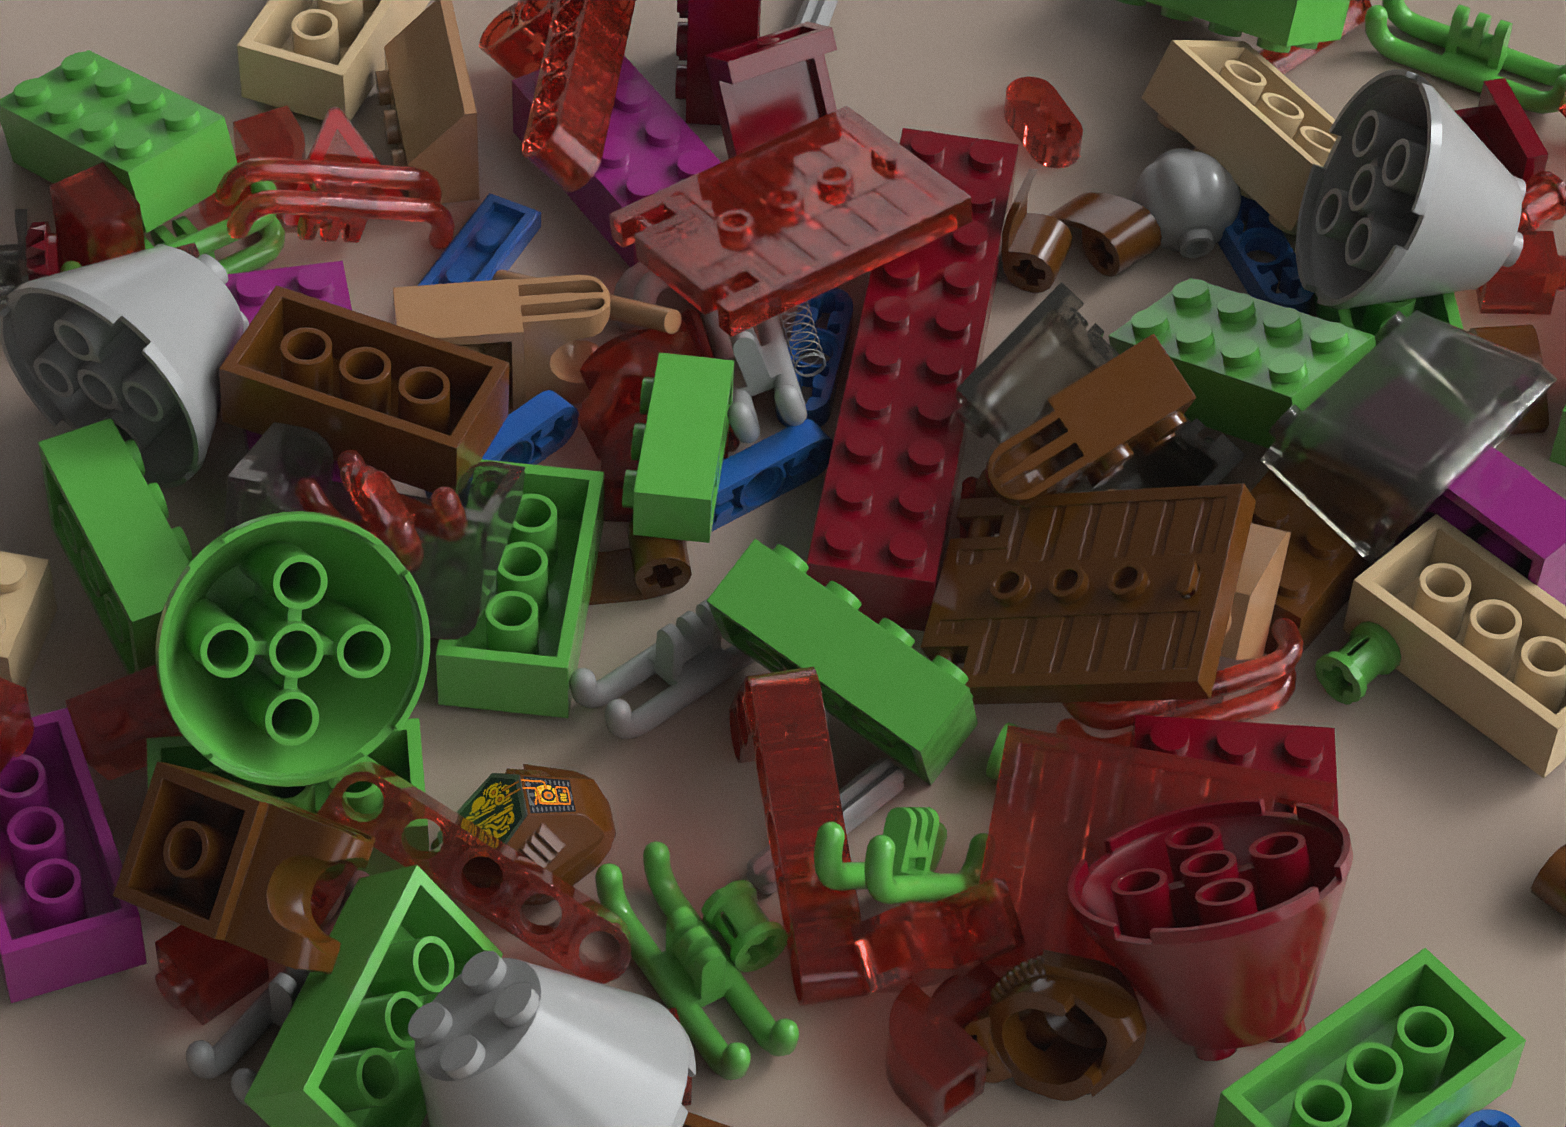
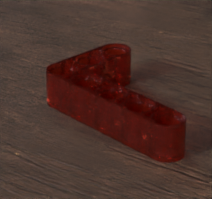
[479,0,636,192]
[729,667,871,1006]
[310,762,631,984]

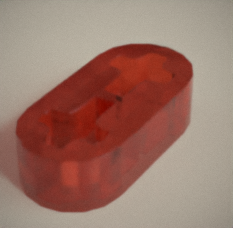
[1004,76,1083,169]

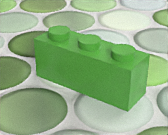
[622,353,734,543]

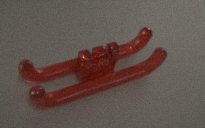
[215,157,455,250]
[294,450,468,571]
[1056,617,1303,764]

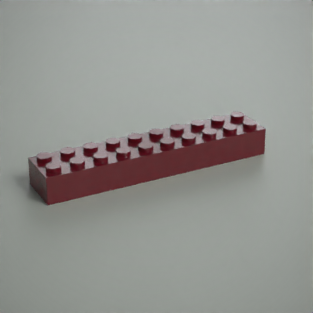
[806,128,1019,632]

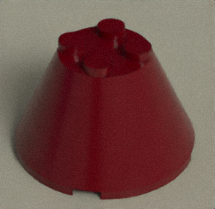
[1067,799,1353,1061]

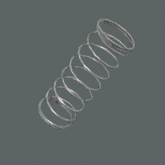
[776,291,826,377]

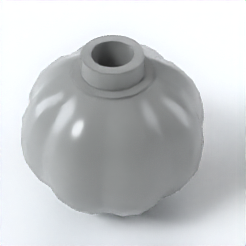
[1131,149,1241,258]

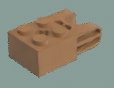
[393,275,610,415]

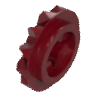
[25,221,64,281]

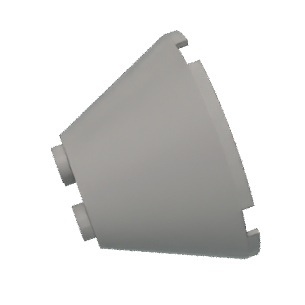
[1296,69,1526,310]
[0,244,249,488]
[408,951,696,1127]

